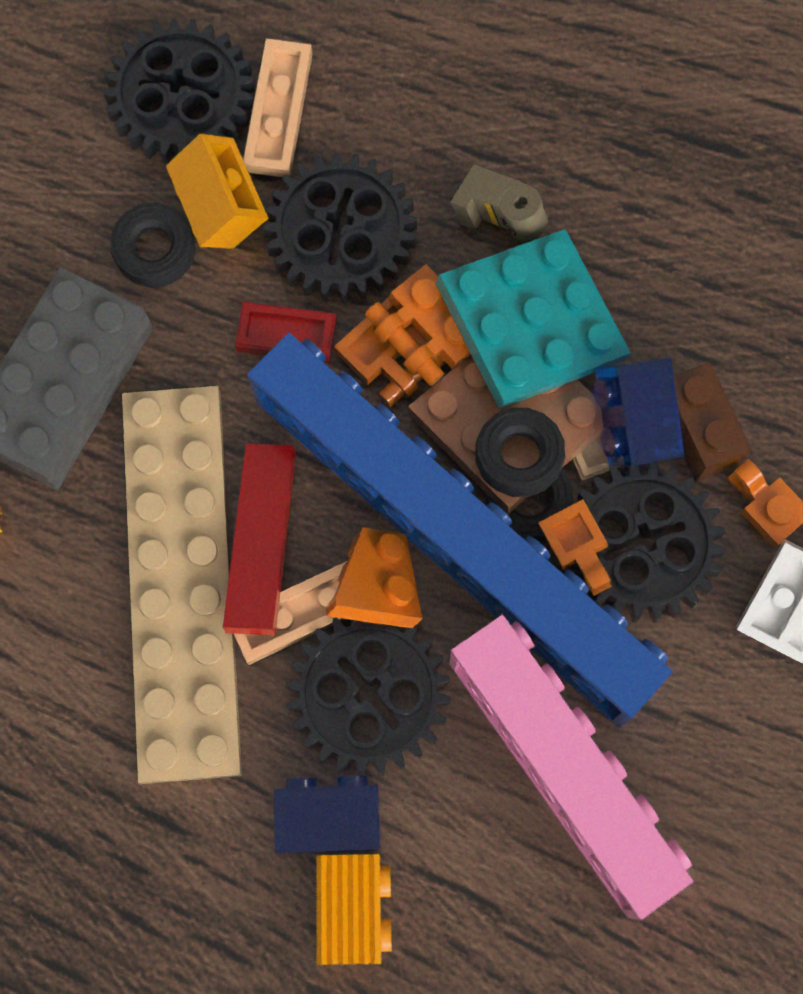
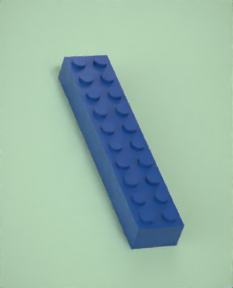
[247,332,674,729]

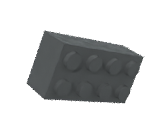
[0,267,154,491]

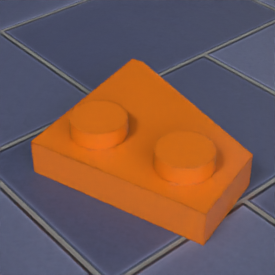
[326,527,423,629]

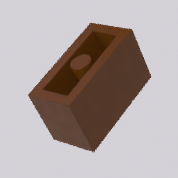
[658,362,751,483]

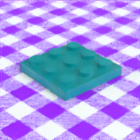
[435,229,631,410]

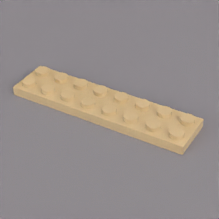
[122,386,242,784]

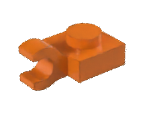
[727,459,803,549]
[538,499,612,596]

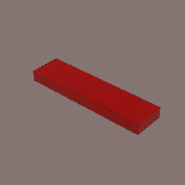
[223,444,296,635]

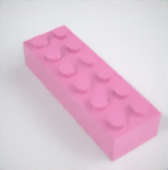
[449,614,694,920]

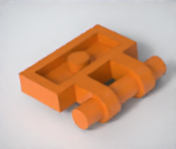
[365,264,471,386]
[334,297,446,408]

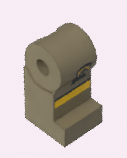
[450,165,548,241]

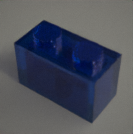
[594,358,685,466]
[274,776,381,854]

